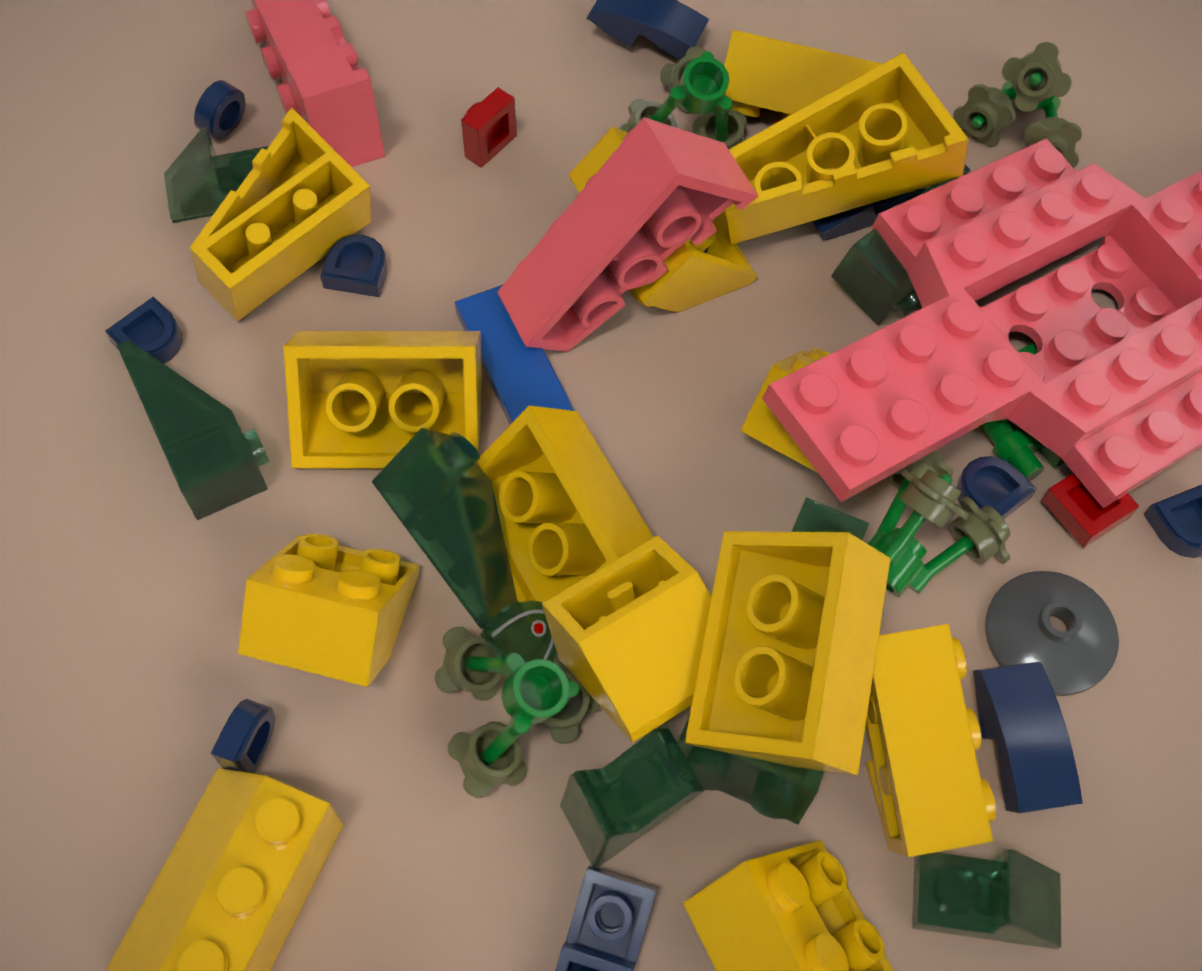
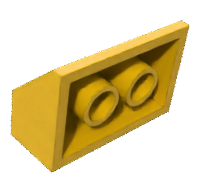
[724,29,883,120]
[568,126,758,313]
[283,331,482,468]
[453,406,654,642]
[685,531,890,776]
[106,768,344,971]

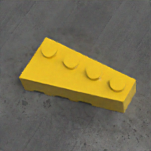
[714,52,969,245]

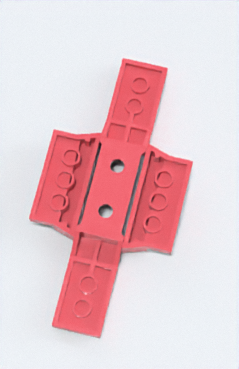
[762,138,1202,508]

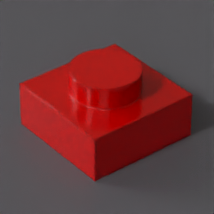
[461,87,517,168]
[1041,473,1139,548]

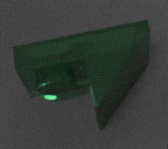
[164,127,269,223]
[560,728,705,867]
[912,849,1061,949]

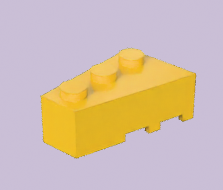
[189,107,371,322]
[865,624,996,857]

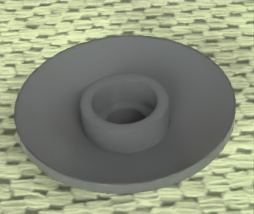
[985,571,1119,696]

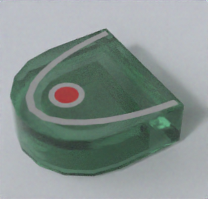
[479,600,557,663]

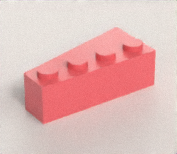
[245,0,385,167]
[497,117,759,352]

